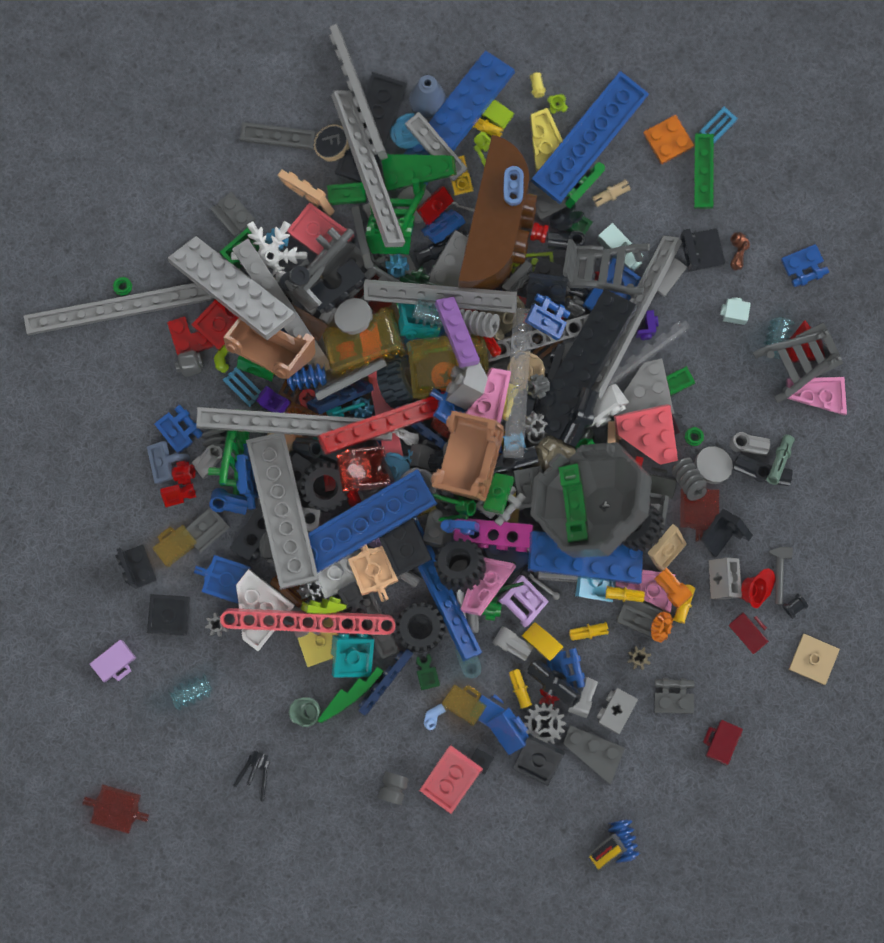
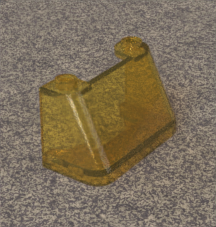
[322,307,409,378]
[406,334,489,399]

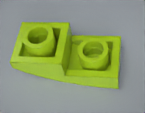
[482,100,514,129]
[301,597,347,614]

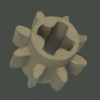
[627,647,651,670]

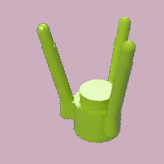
[474,132,491,167]

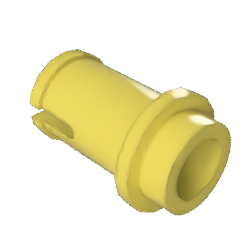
[530,73,546,98]

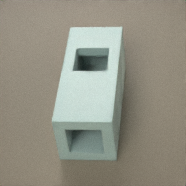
[597,223,643,271]

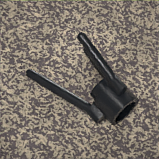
[233,751,270,802]

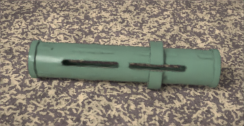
[767,435,795,485]

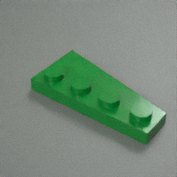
[381,154,457,192]

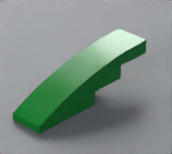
[317,667,384,724]

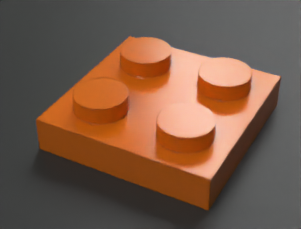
[643,115,694,165]

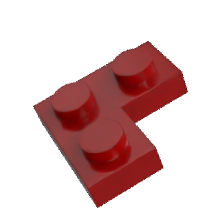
[167,316,214,355]

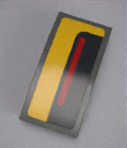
[588,834,627,872]

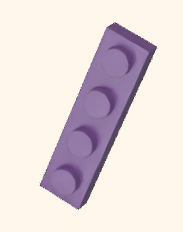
[435,297,480,368]

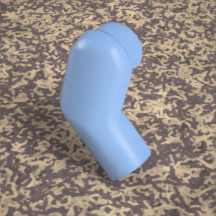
[424,703,446,730]

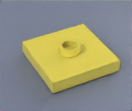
[297,618,338,667]

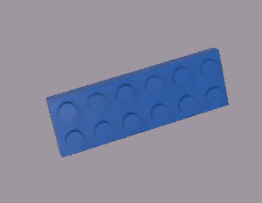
[528,531,643,584]

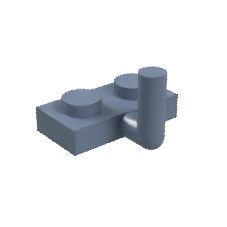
[147,441,190,484]

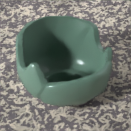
[289,697,321,727]

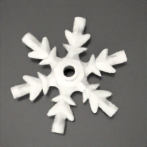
[231,221,307,282]

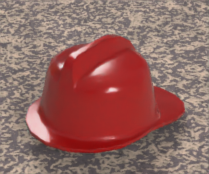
[741,568,776,608]

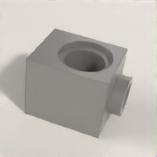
[302,505,322,533]

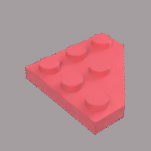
[614,404,678,465]

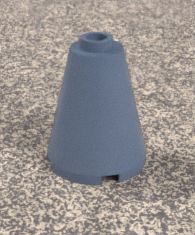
[409,75,446,117]

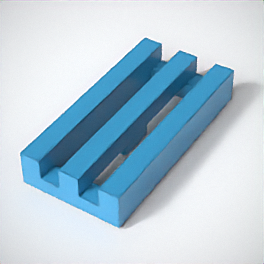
[698,107,738,143]
[223,367,261,407]

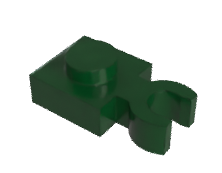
[416,654,440,691]

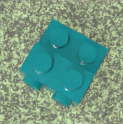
[398,303,441,342]
[331,633,374,677]

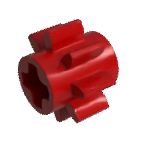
[172,461,196,485]

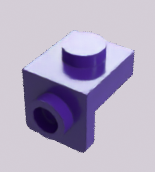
[635,310,658,340]
[256,386,291,413]

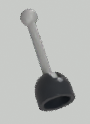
[518,565,560,600]

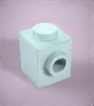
[720,297,751,325]

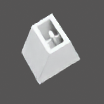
[590,384,629,427]

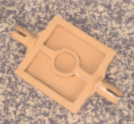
[348,545,398,602]

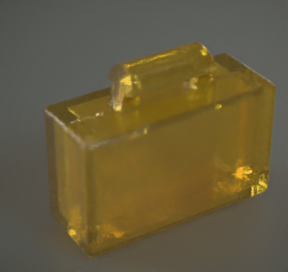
[152,525,197,568]
[441,684,487,726]

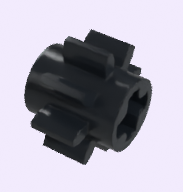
[428,451,444,472]

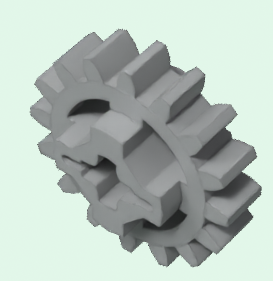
[524,703,566,744]

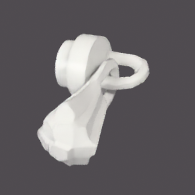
[392,428,419,446]

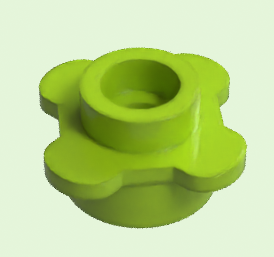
[548,94,568,114]

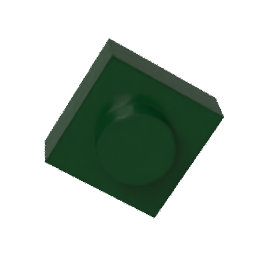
[568,216,593,235]

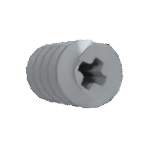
[460,309,500,338]

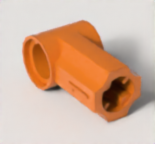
[654,568,693,608]

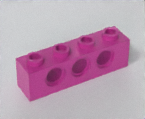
[453,519,534,552]

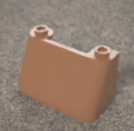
[224,318,315,379]
[431,411,504,501]

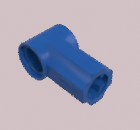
[209,488,248,515]

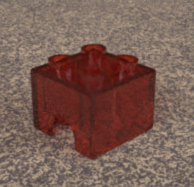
[337,446,390,492]

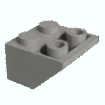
[446,362,488,410]

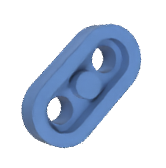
[504,166,524,206]

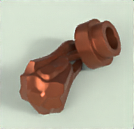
[730,232,750,271]

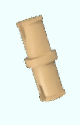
[592,180,631,207]

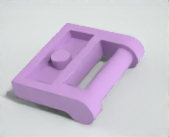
[498,575,549,627]

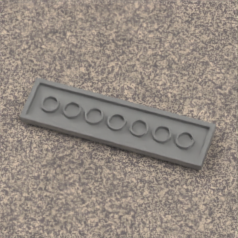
[168,236,296,340]
[246,433,319,590]

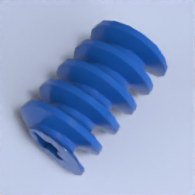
[287,364,327,391]
[608,819,640,863]

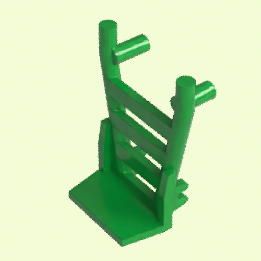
[365,178,426,254]
[208,410,250,496]

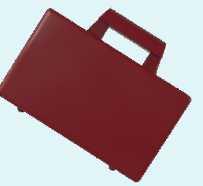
[728,612,769,654]
[703,720,743,766]

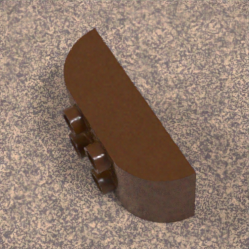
[458,135,537,291]

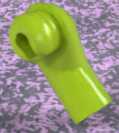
[214,345,229,373]

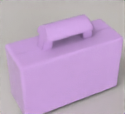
[90,640,136,682]

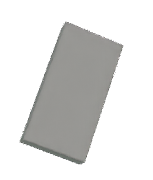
[657,257,687,297]

